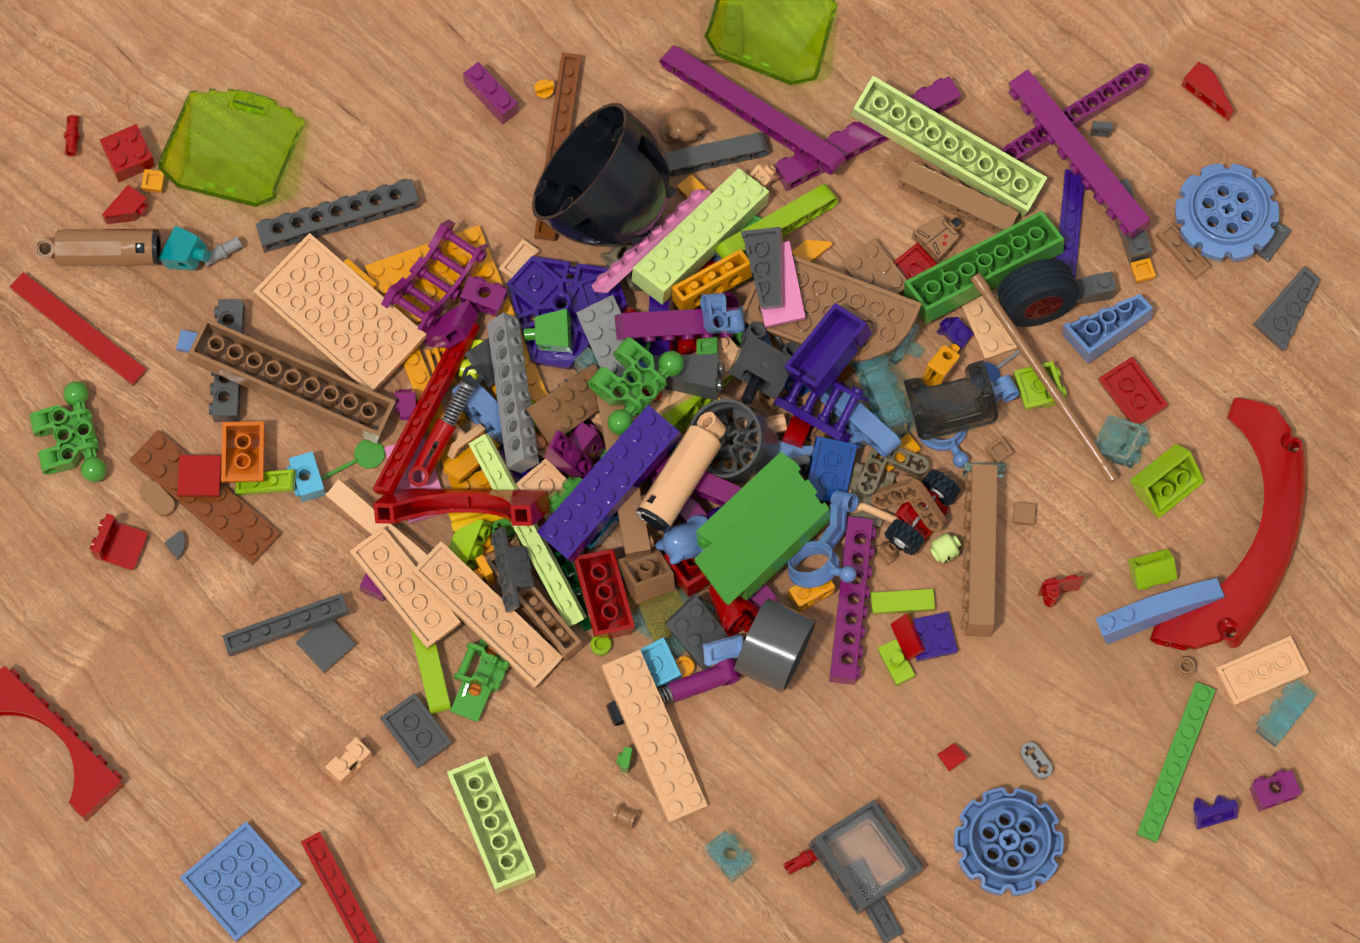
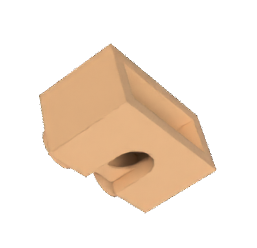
[325,738,372,787]

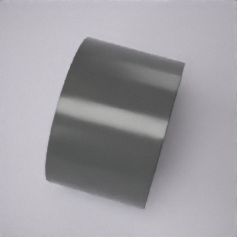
[689,399,778,484]
[734,598,816,693]

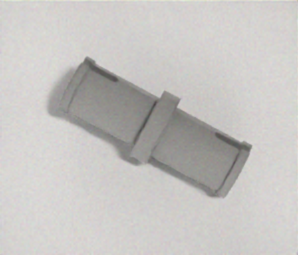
[204,236,243,267]

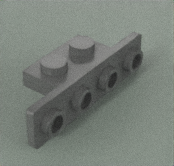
[491,527,534,613]

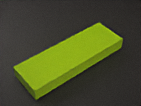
[235,469,296,496]
[870,589,935,615]

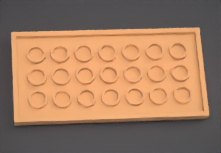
[253,233,427,392]

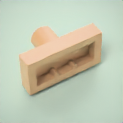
[447,424,486,460]

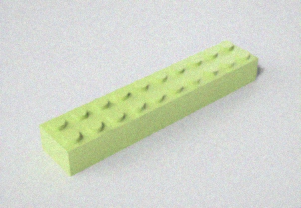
[850,76,1047,217]

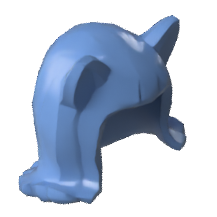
[655,515,708,565]

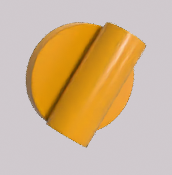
[533,79,555,99]

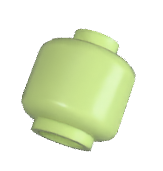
[929,533,962,564]

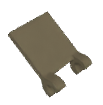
[846,462,895,528]

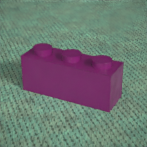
[463,61,518,124]

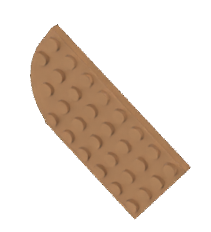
[742,255,922,362]

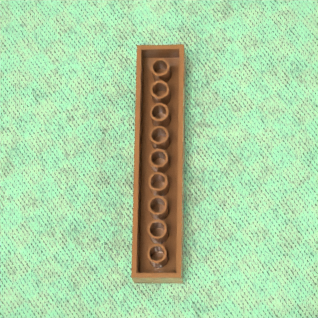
[188,318,396,444]

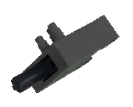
[728,322,799,404]

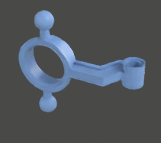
[914,375,1020,468]
[786,490,858,588]

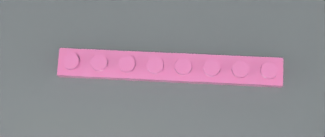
[591,189,712,293]

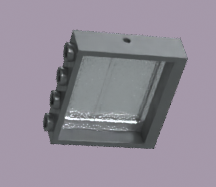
[808,800,923,915]

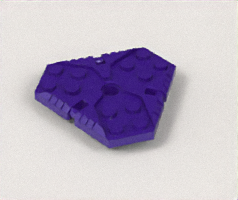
[507,256,628,370]

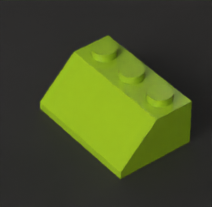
[1130,444,1205,518]

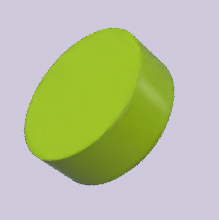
[590,637,611,656]

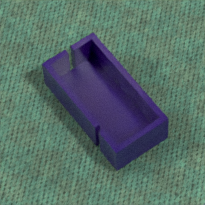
[784,303,872,397]

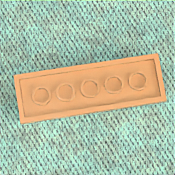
[350,527,461,649]

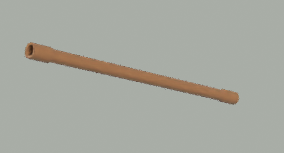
[970,273,1119,483]

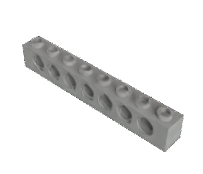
[487,313,539,473]

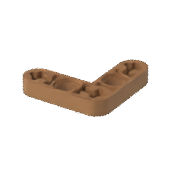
[871,478,946,532]

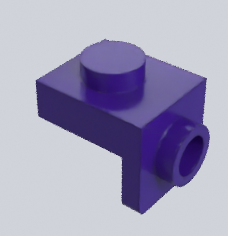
[937,317,974,349]

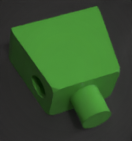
[524,309,572,352]

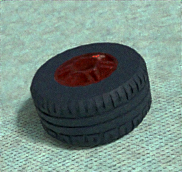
[997,259,1079,327]

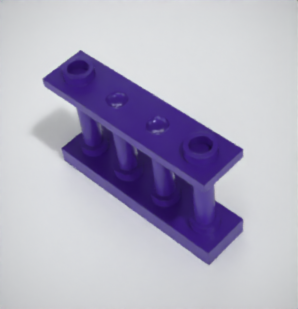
[774,379,869,442]

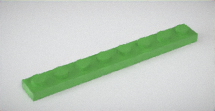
[1136,682,1216,843]

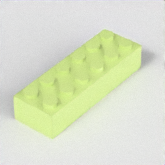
[447,756,536,894]

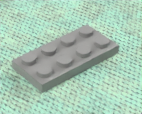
[576,295,626,377]

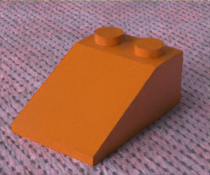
[221,421,266,482]

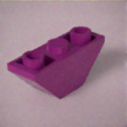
[422,300,479,348]
[545,430,594,480]

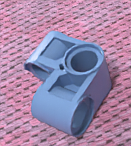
[700,293,745,334]

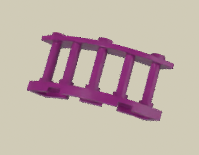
[381,219,489,331]

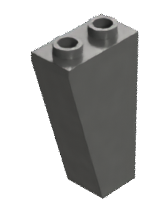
[653,354,725,400]

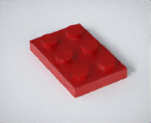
[1098,357,1168,429]

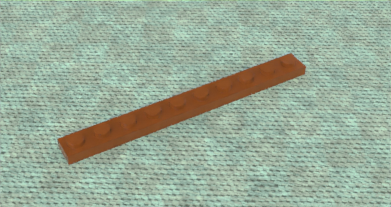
[534,52,581,241]

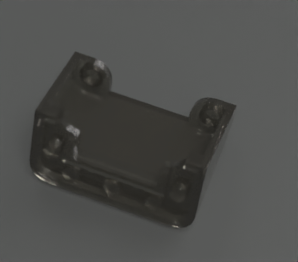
[903,360,998,440]

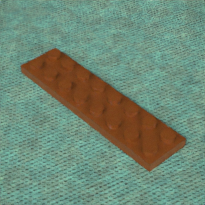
[130,430,281,565]

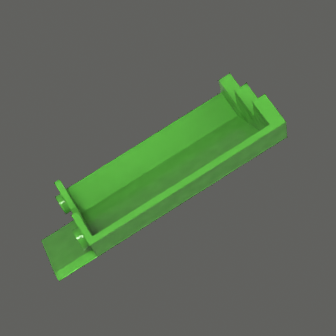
[695,452,830,605]

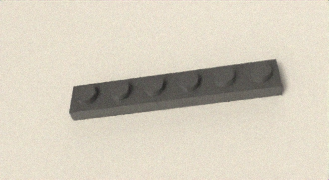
[222,593,349,657]

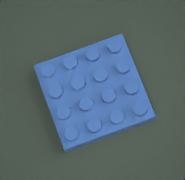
[180,821,302,942]

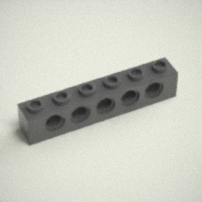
[209,299,245,422]

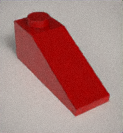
[1181,61,1234,121]

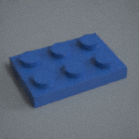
[806,436,857,502]

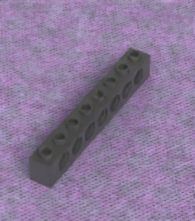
[256,179,419,253]

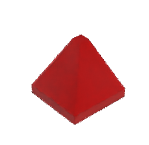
[937,743,968,772]

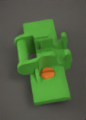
[450,639,510,723]

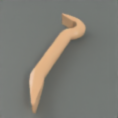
[848,490,899,523]

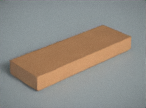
[1156,222,1211,280]

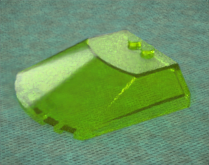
[704,0,837,85]
[158,89,305,207]

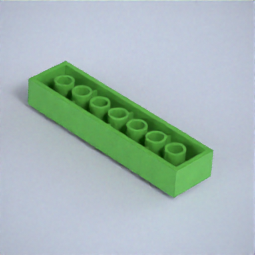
[904,211,1064,324]

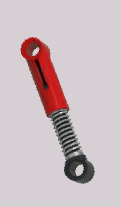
[408,365,483,487]

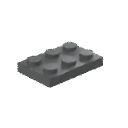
[663,595,728,670]
[380,693,452,769]

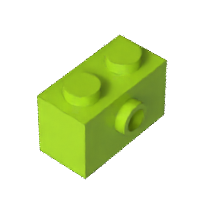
[1128,549,1177,590]

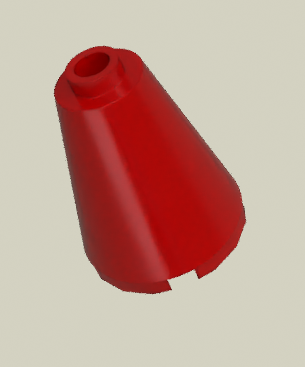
[708,585,760,637]

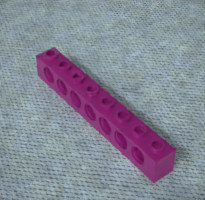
[829,517,876,685]

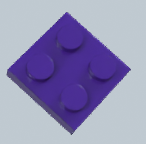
[912,612,958,662]

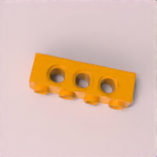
[672,249,752,310]

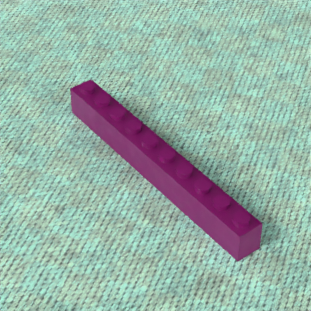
[1008,69,1150,239]
[775,76,962,191]

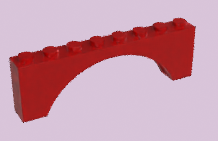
[373,489,550,526]
[0,665,124,822]

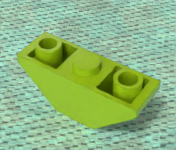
[449,519,493,571]

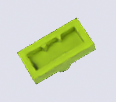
[877,639,915,686]

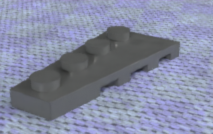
[741,227,783,310]
[1253,266,1320,352]

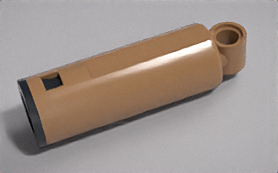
[35,229,161,266]

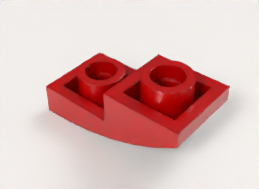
[782,415,812,449]

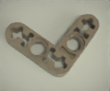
[856,446,929,497]

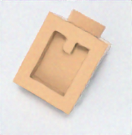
[749,162,780,188]

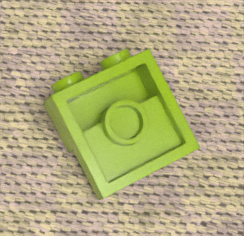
[1013,361,1067,411]

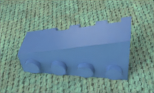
[1063,294,1153,364]
[452,374,504,449]

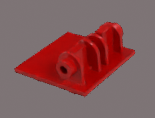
[1037,575,1084,607]

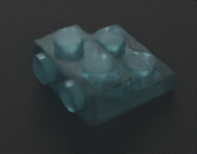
[1095,415,1150,469]

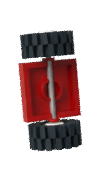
[884,469,961,555]

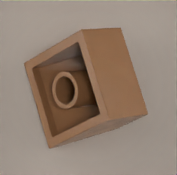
[618,547,675,604]

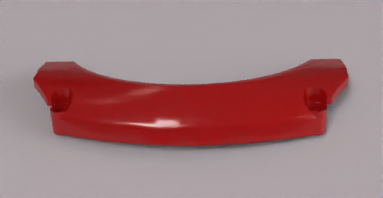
[1150,398,1306,651]

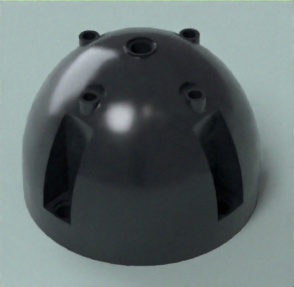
[532,103,676,247]

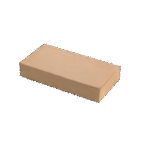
[499,239,539,279]

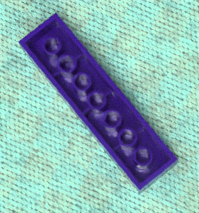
[537,405,683,563]

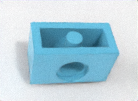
[286,451,325,502]

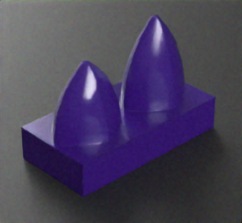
[1193,795,1238,830]

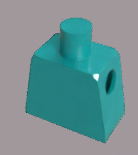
[158,226,211,271]

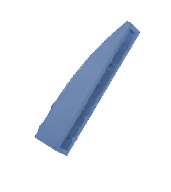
[1096,578,1225,645]

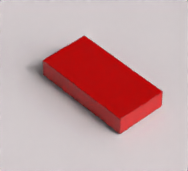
[890,614,926,661]

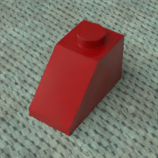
[102,185,149,224]

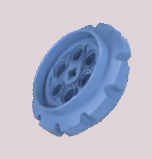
[1175,163,1279,262]
[953,788,1064,897]

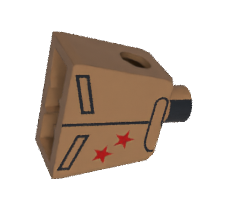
[912,216,963,264]

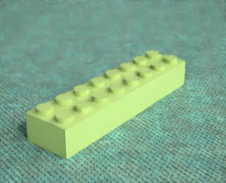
[631,168,770,305]

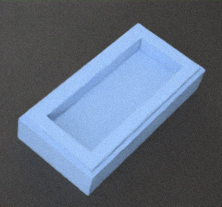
[703,634,743,666]

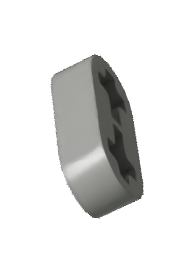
[1020,742,1052,780]

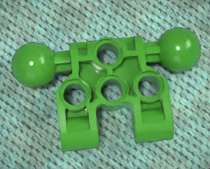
[588,337,684,436]
[29,381,107,482]

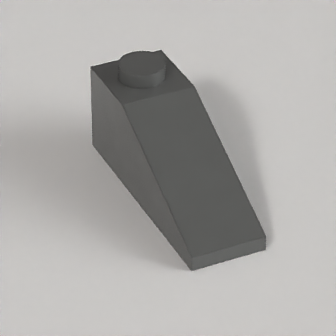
[1075,271,1116,305]

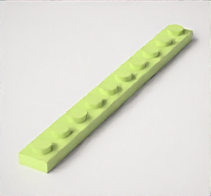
[469,433,587,627]

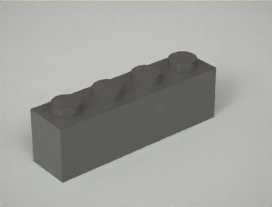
[1114,179,1152,265]

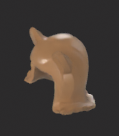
[659,106,707,144]

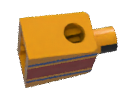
[920,344,961,394]

